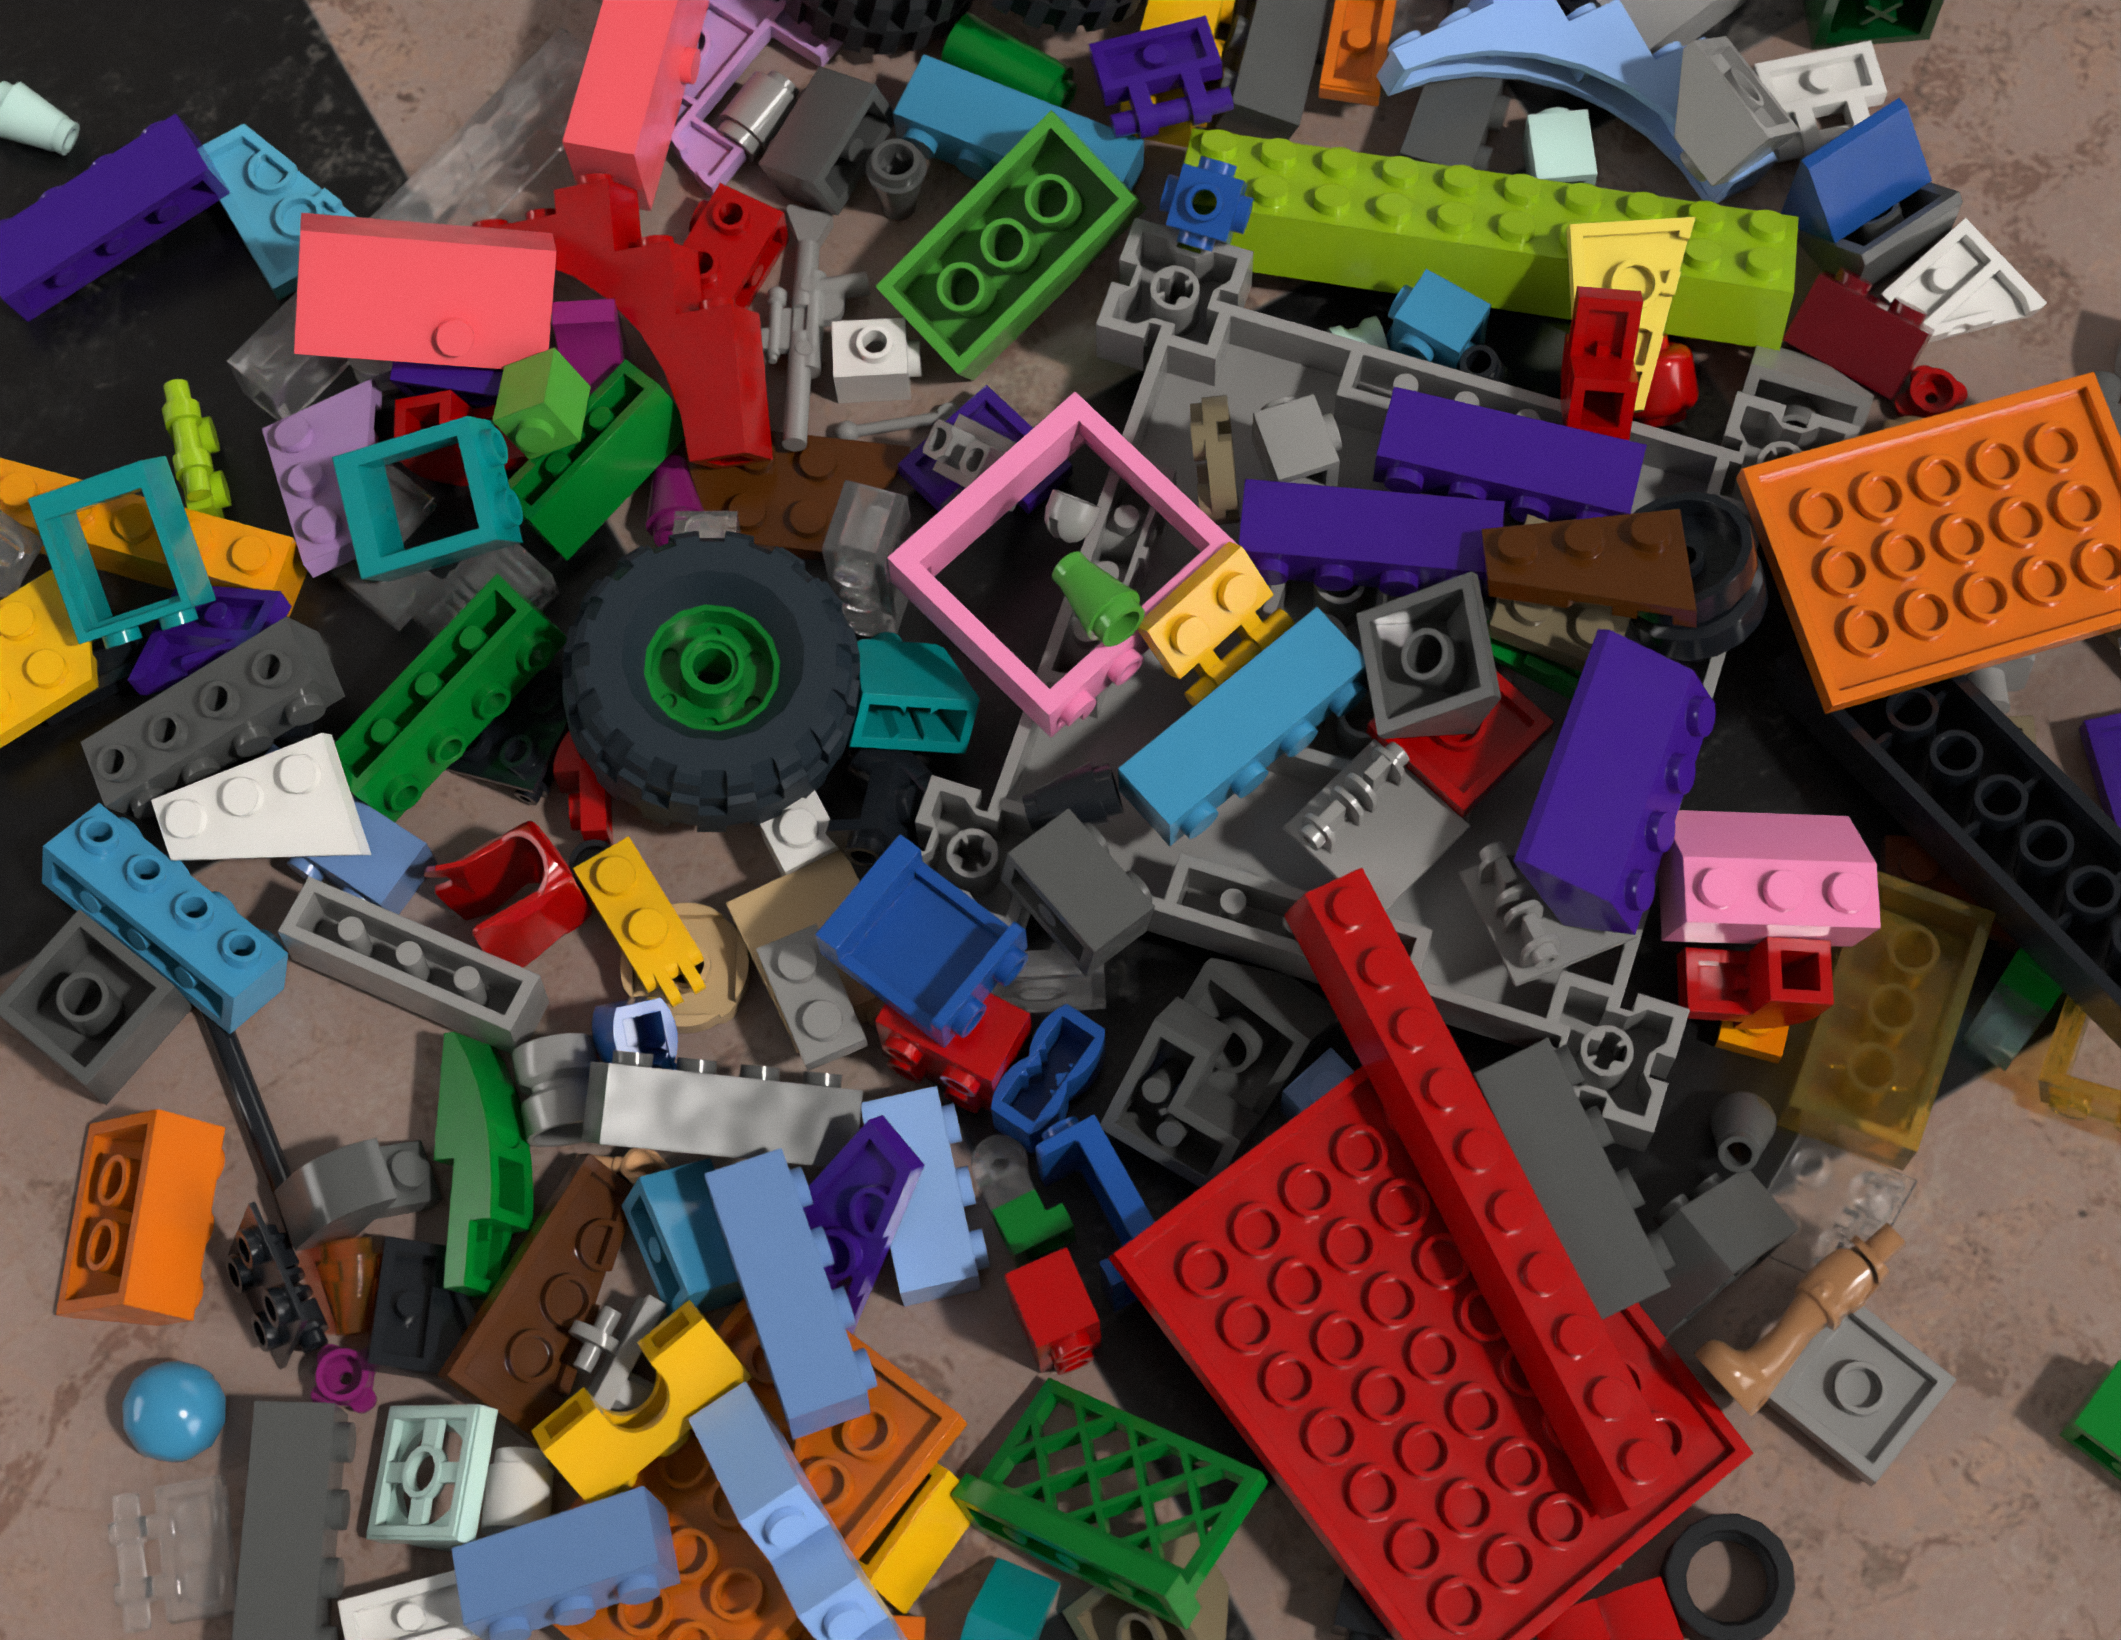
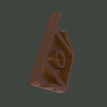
[680,431,911,563]

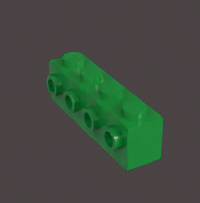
[335,573,567,822]

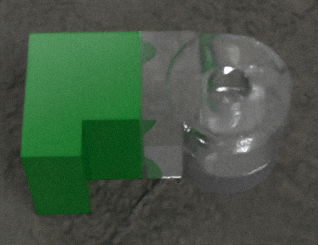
[971,1135,1076,1269]

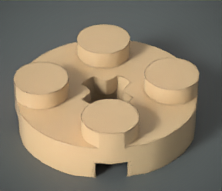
[620,903,751,1034]

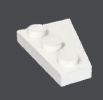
[151,733,371,861]

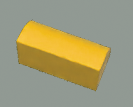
[858,1463,971,1615]

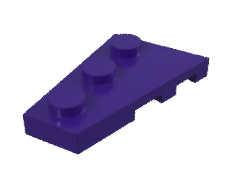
[803,1115,925,1334]

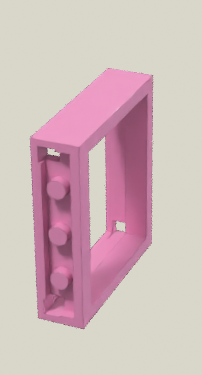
[887,392,1237,737]

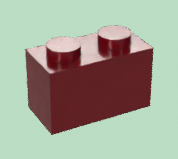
[1783,267,1935,400]

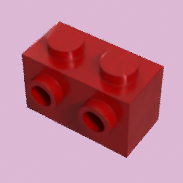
[682,183,789,309]

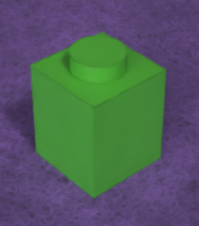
[492,347,591,460]

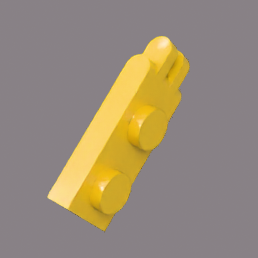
[573,836,706,1008]

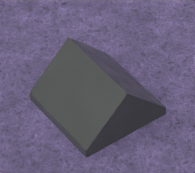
[1797,182,1963,292]
[1356,571,1501,739]

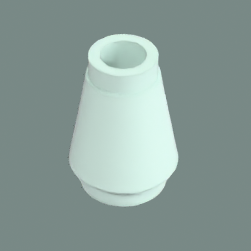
[0,81,80,156]

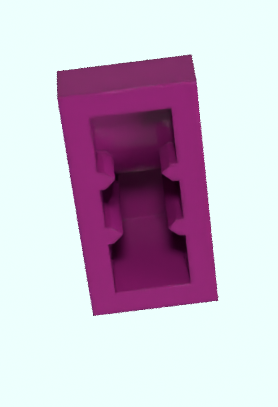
[552,299,631,396]

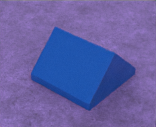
[1780,97,1932,243]

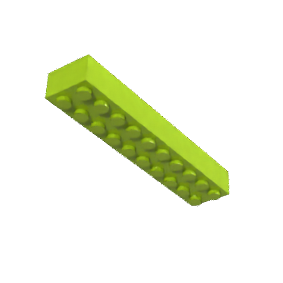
[1182,128,1799,351]

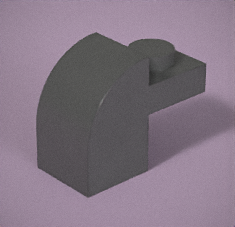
[274,1138,442,1251]

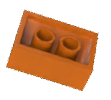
[56,1109,225,1326]

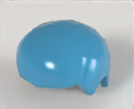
[122,1361,226,1463]

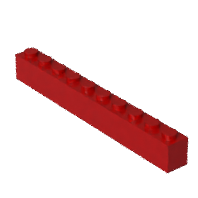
[1284,867,1686,1520]

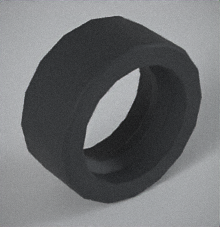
[1659,1513,1795,1640]

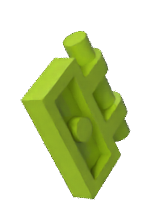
[162,379,231,519]

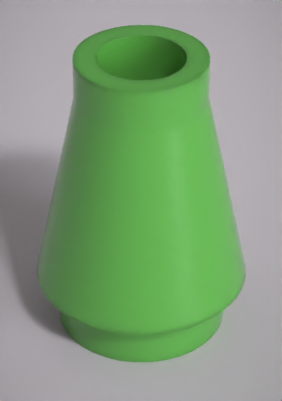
[1052,551,1145,647]

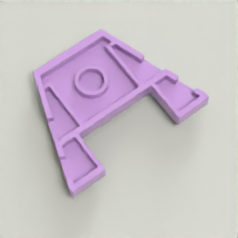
[669,0,843,197]

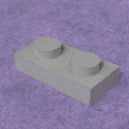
[756,924,868,1071]

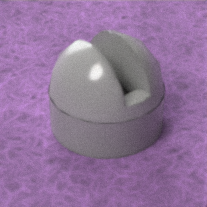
[1044,489,1101,543]

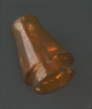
[314,1237,380,1336]

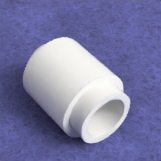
[481,1447,554,1536]

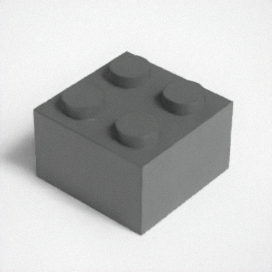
[0,909,193,1105]

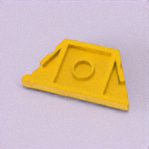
[0,569,98,748]

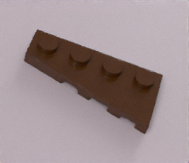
[437,1153,633,1450]

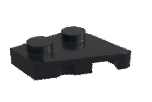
[364,1236,476,1383]

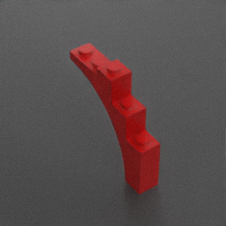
[472,173,773,469]

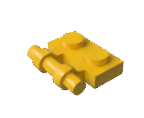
[1137,542,1295,707]

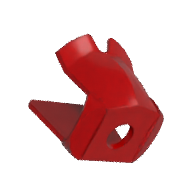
[424,821,592,968]

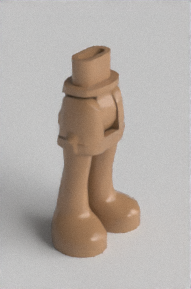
[1694,1222,1906,1417]

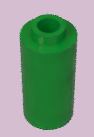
[941,13,1077,110]

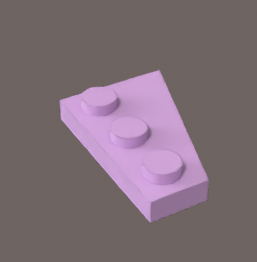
[262,378,382,578]

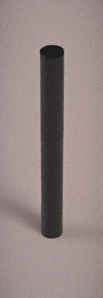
[199,1010,291,1239]

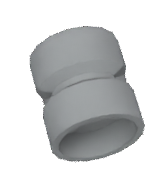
[511,1033,599,1147]

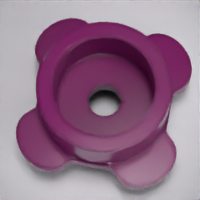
[311,1344,377,1414]

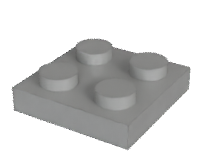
[1766,1306,1957,1487]

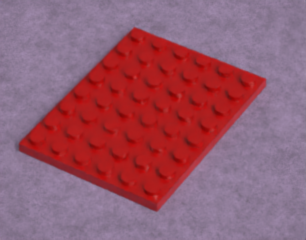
[1108,1066,1754,1640]

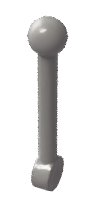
[835,402,960,440]

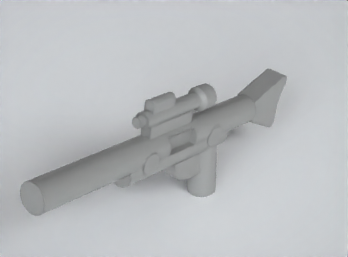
[761,204,870,451]

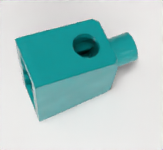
[848,632,980,754]

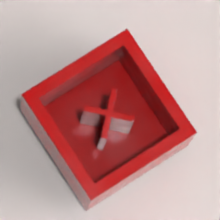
[875,993,1033,1113]

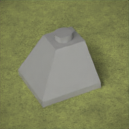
[1674,36,1801,186]
[1741,345,1874,436]

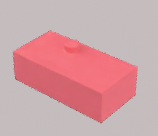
[562,0,710,211]
[294,213,557,369]

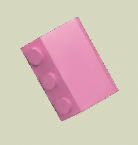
[1658,810,1881,947]

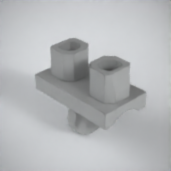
[923,413,1016,512]
[569,1295,668,1412]

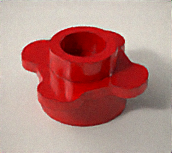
[1894,365,1968,418]

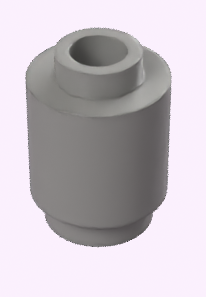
[717,70,799,162]

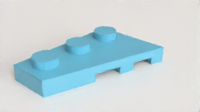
[203,123,356,300]

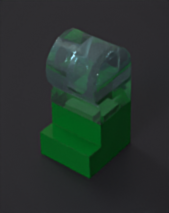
[1960,947,2063,1071]

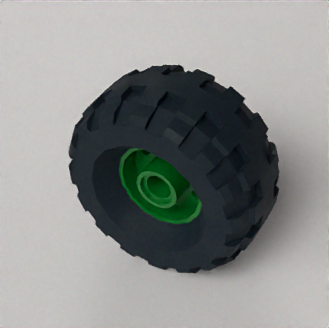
[562,531,860,832]

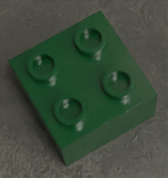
[1803,0,1944,50]

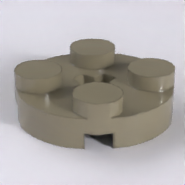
[1190,395,1240,525]

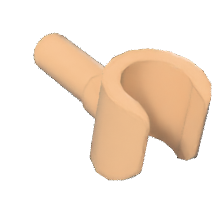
[576,1148,671,1185]

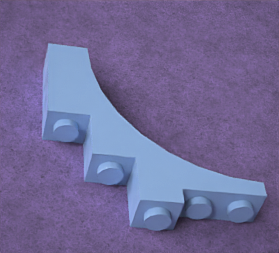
[1376,0,1778,203]
[688,1381,908,1640]

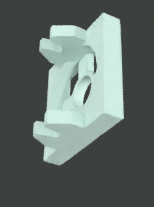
[366,1404,498,1551]

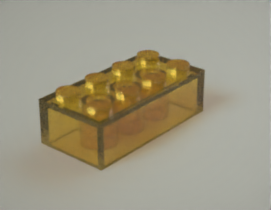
[1777,870,1996,1171]

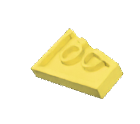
[1566,217,1696,413]

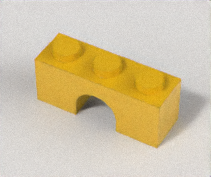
[531,1299,752,1504]

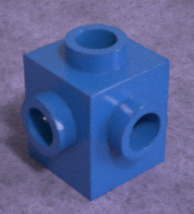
[1159,156,1254,252]

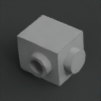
[1252,394,1342,487]

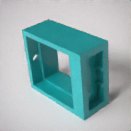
[332,416,523,582]
[28,456,216,649]

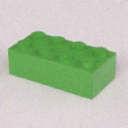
[875,110,1147,381]

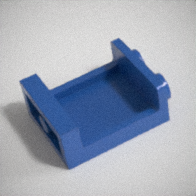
[815,834,1029,1048]
[1035,1115,1155,1313]

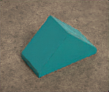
[960,1557,1061,1640]

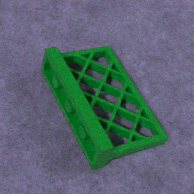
[951,1377,1268,1630]

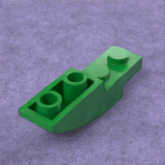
[434,1032,534,1300]

